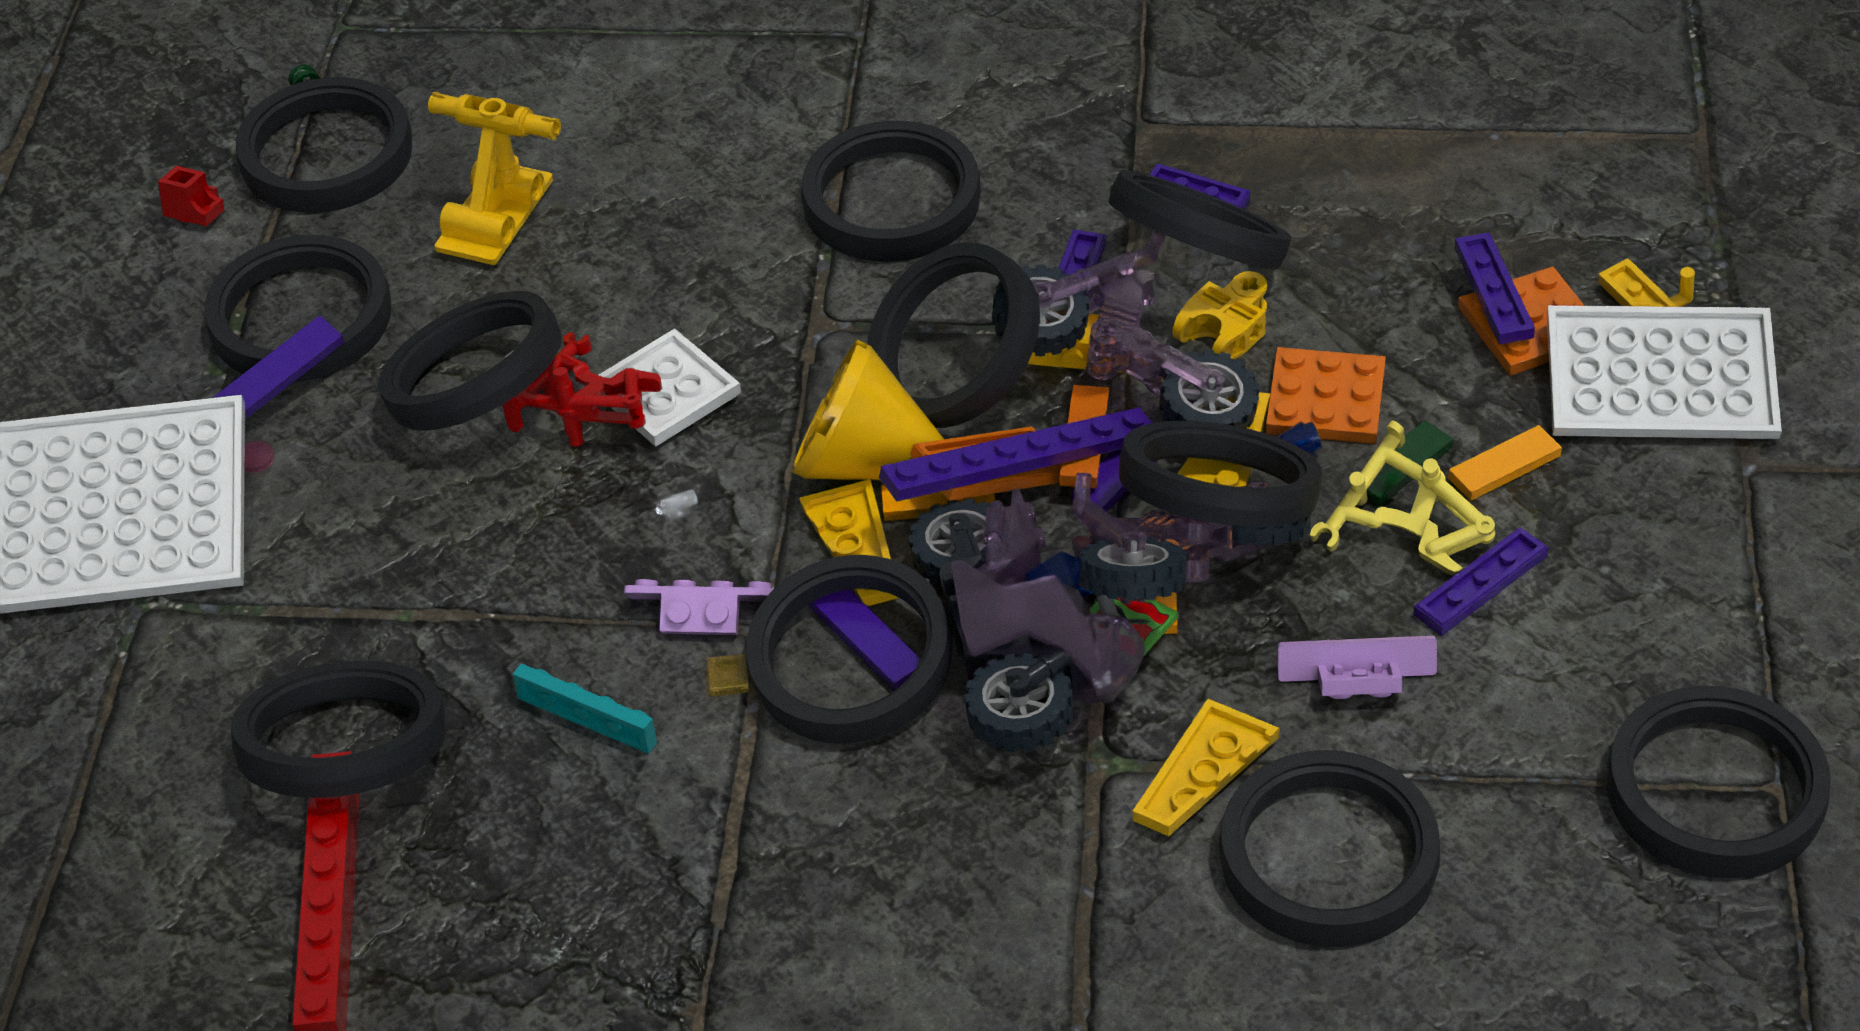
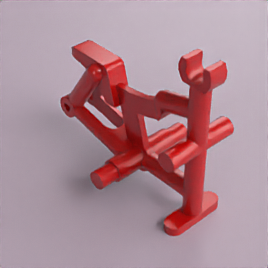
[502,332,663,447]

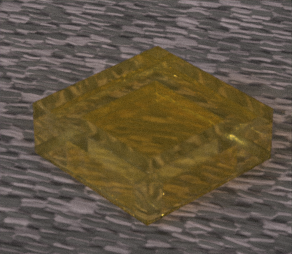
[707,654,749,696]

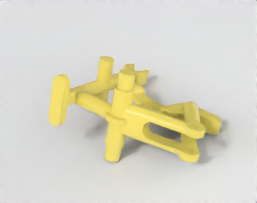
[1310,420,1495,576]

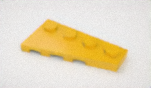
[1132,699,1280,836]

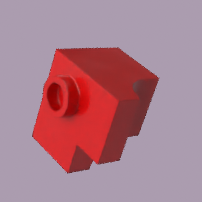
[158,165,224,227]

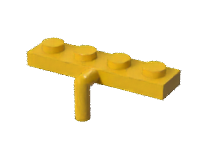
[1598,258,1695,307]

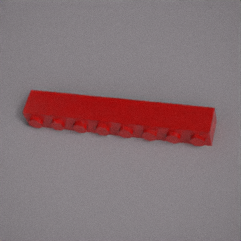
[292,751,360,1031]

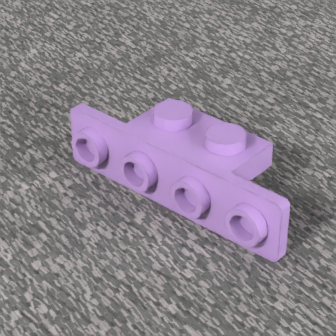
[624,579,774,635]
[1277,636,1437,699]

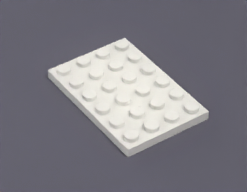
[1547,305,1782,439]

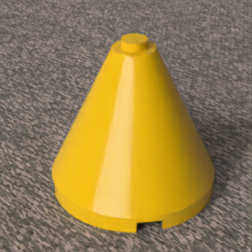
[791,339,944,480]

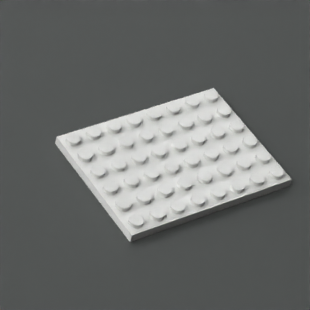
[0,395,245,614]

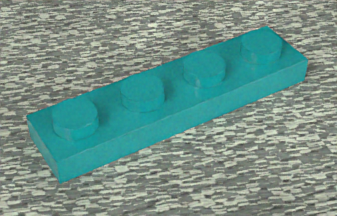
[512,663,657,754]

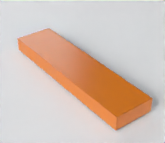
[1059,385,1109,488]

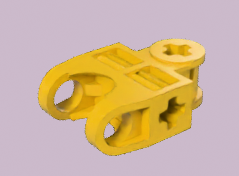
[1172,271,1267,360]

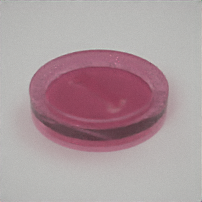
[244,441,274,472]

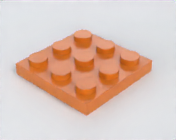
[1458,266,1585,376]
[1266,347,1386,444]

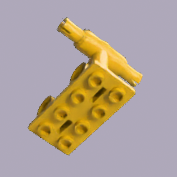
[428,92,561,265]

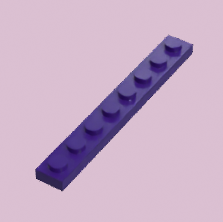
[879,407,1152,502]

